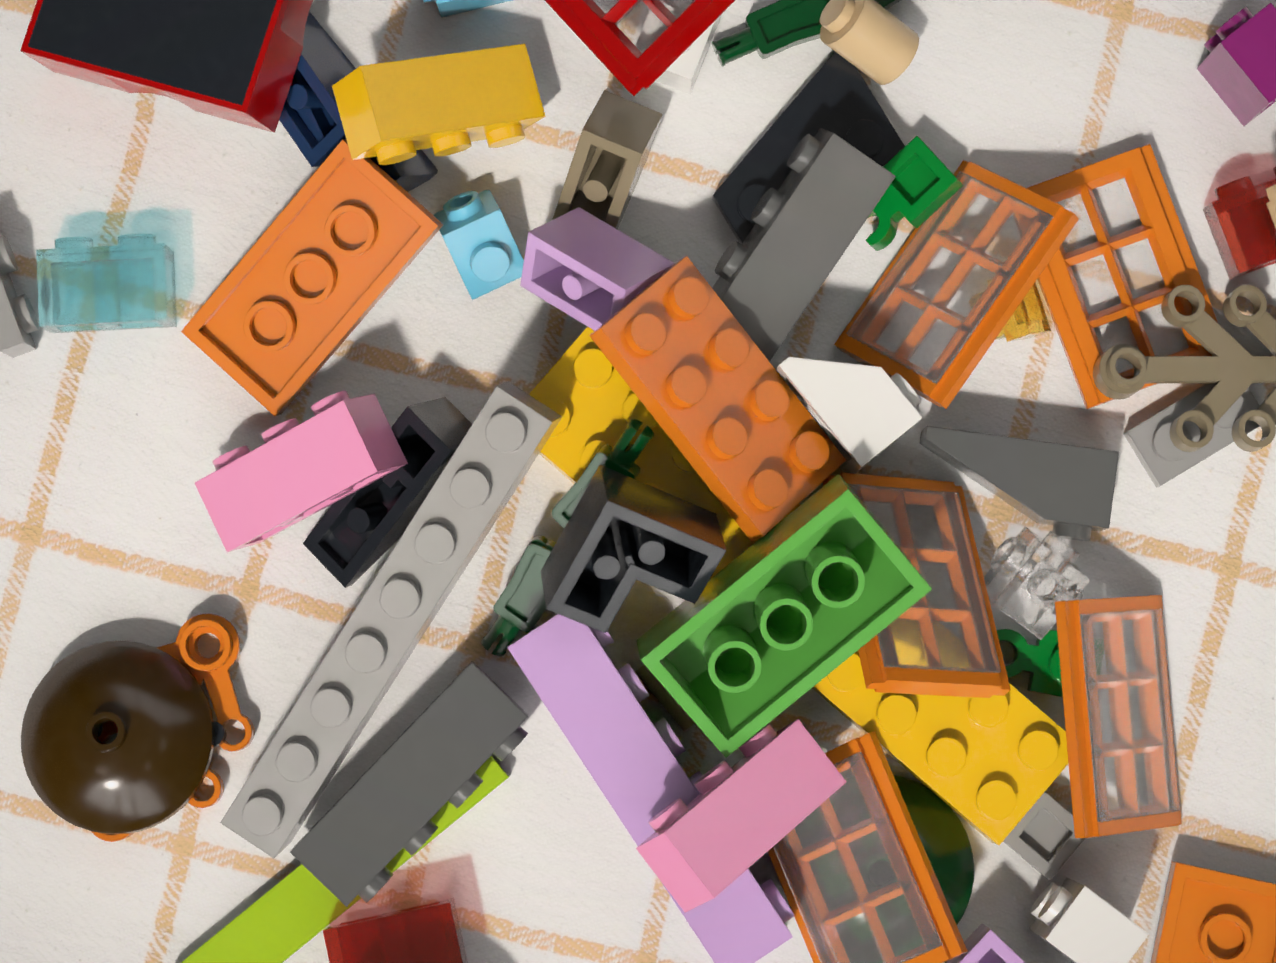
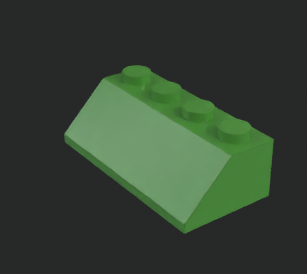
[636,474,932,758]

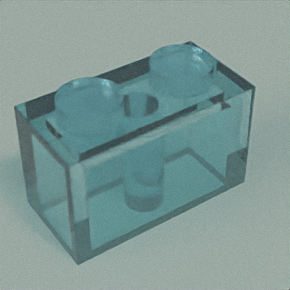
[36,234,177,333]

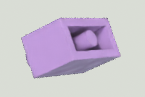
[520,207,675,331]

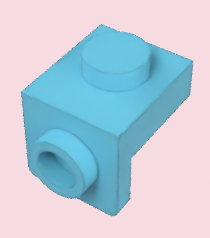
[434,190,524,300]

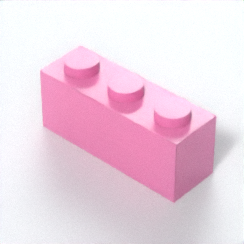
[195,390,408,552]
[636,719,846,912]

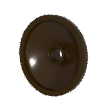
[21,641,215,835]

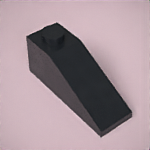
[303,397,472,588]

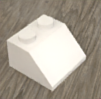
[776,357,922,474]

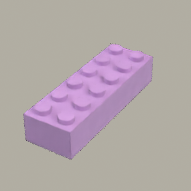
[507,614,795,963]

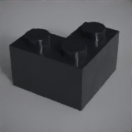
[540,465,726,633]

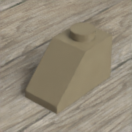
[552,90,663,230]

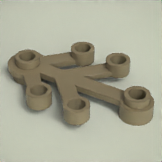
[1093,285,1276,452]

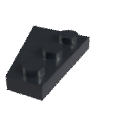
[712,52,905,244]

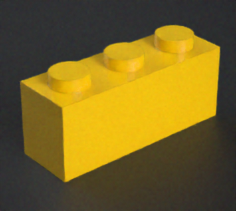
[332,44,546,165]

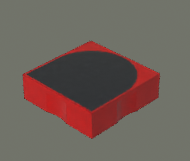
[20,0,313,133]

